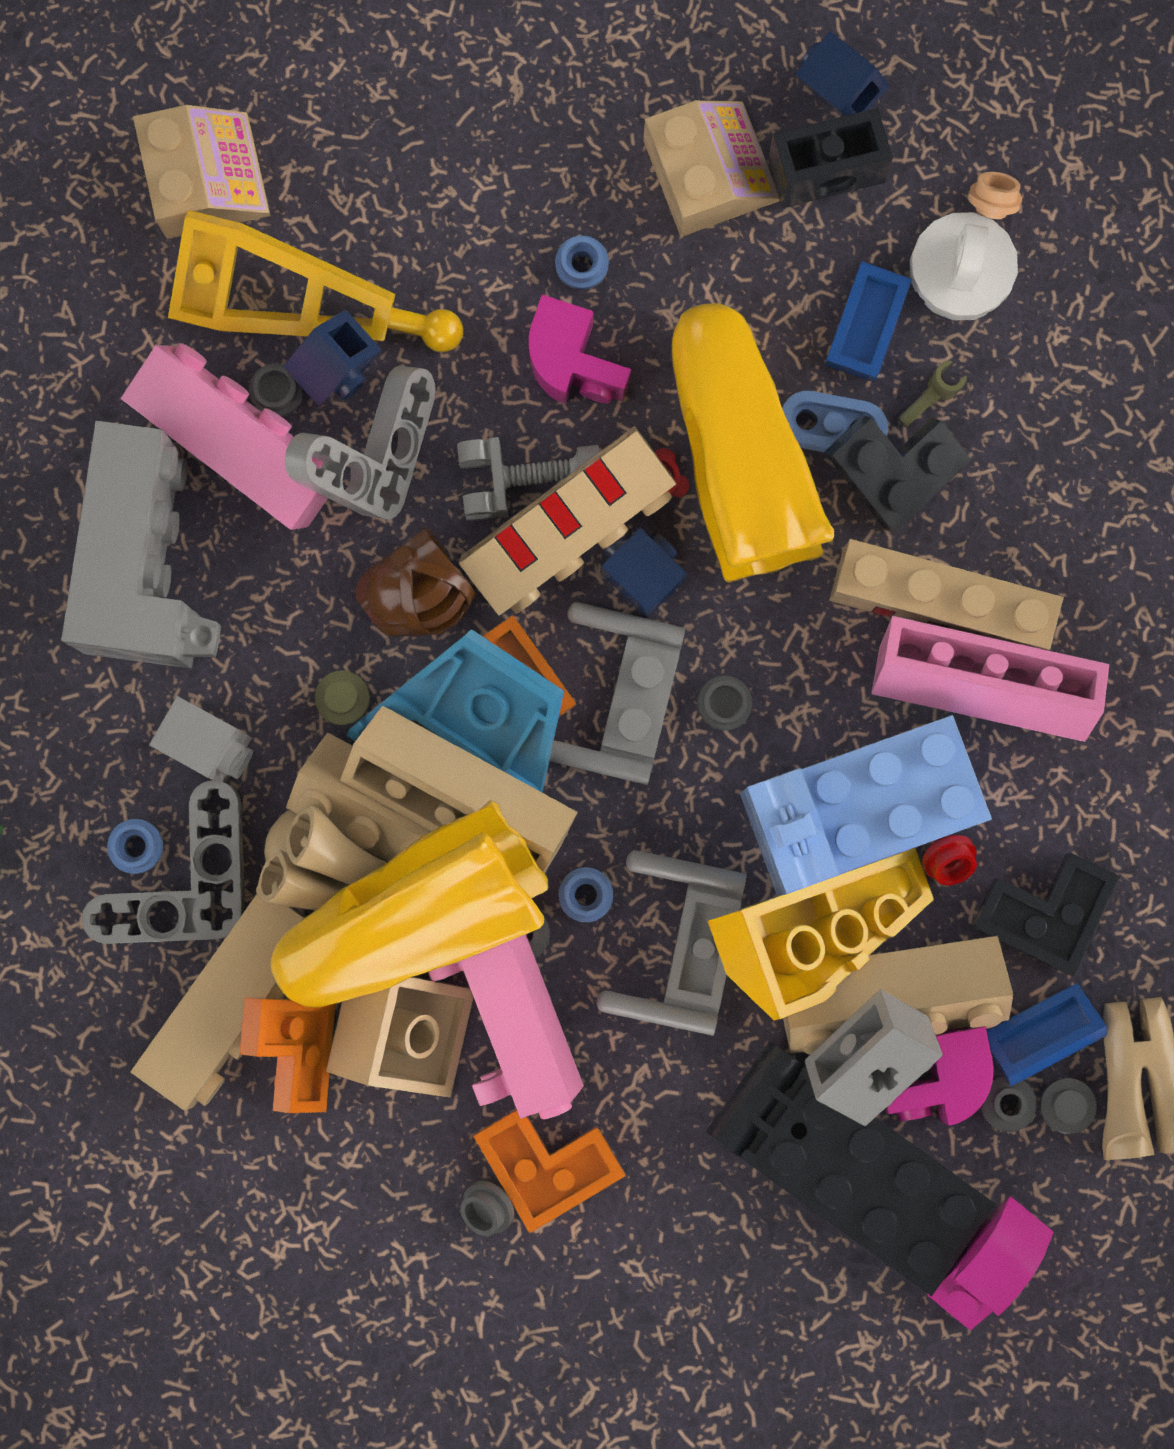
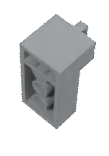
[61,421,221,669]

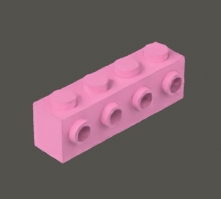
[121,343,344,530]
[871,616,1109,742]

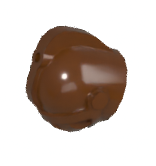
[355,527,477,637]

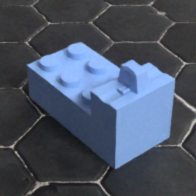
[740,715,992,896]

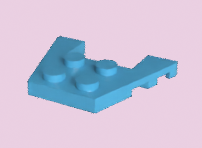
[346,629,564,793]

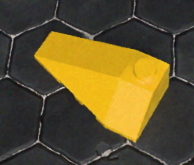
[708,848,934,1021]

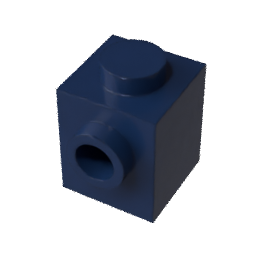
[795,31,890,117]
[283,309,382,407]
[601,528,687,619]

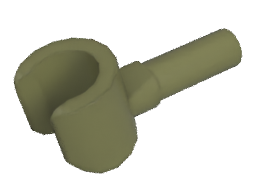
[897,361,967,428]

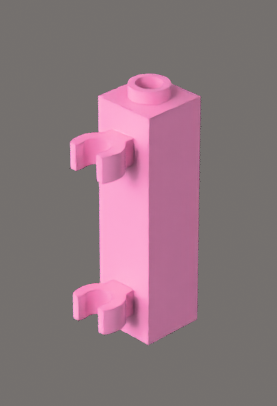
[428,935,584,1119]

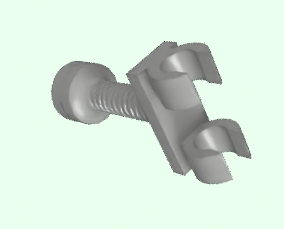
[457,437,599,521]

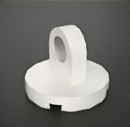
[910,212,1018,320]

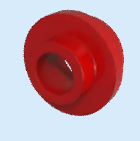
[922,835,977,886]

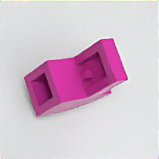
[529,294,631,404]
[883,1026,993,1126]
[927,1196,1054,1331]

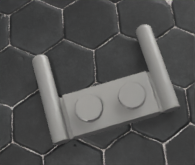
[549,602,686,785]
[596,850,747,1036]

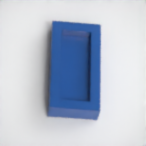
[824,261,912,383]
[987,983,1108,1087]

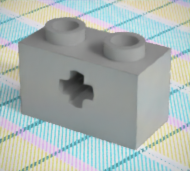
[149,696,253,783]
[804,989,943,1126]

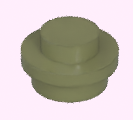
[315,671,370,725]

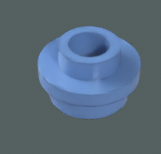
[555,236,609,290]
[107,819,163,874]
[559,867,613,922]

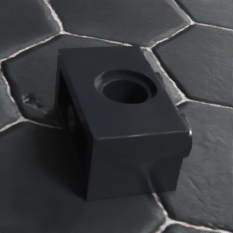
[768,108,893,208]

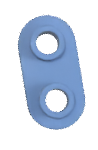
[782,391,888,452]

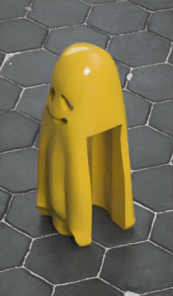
[672,303,834,583]
[270,800,548,1007]

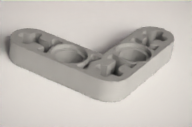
[285,366,436,520]
[82,780,245,944]

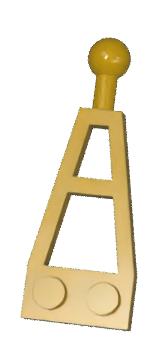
[168,210,463,352]

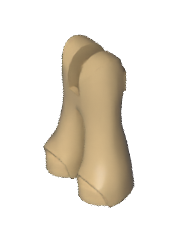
[256,805,387,911]
[1102,997,1174,1160]

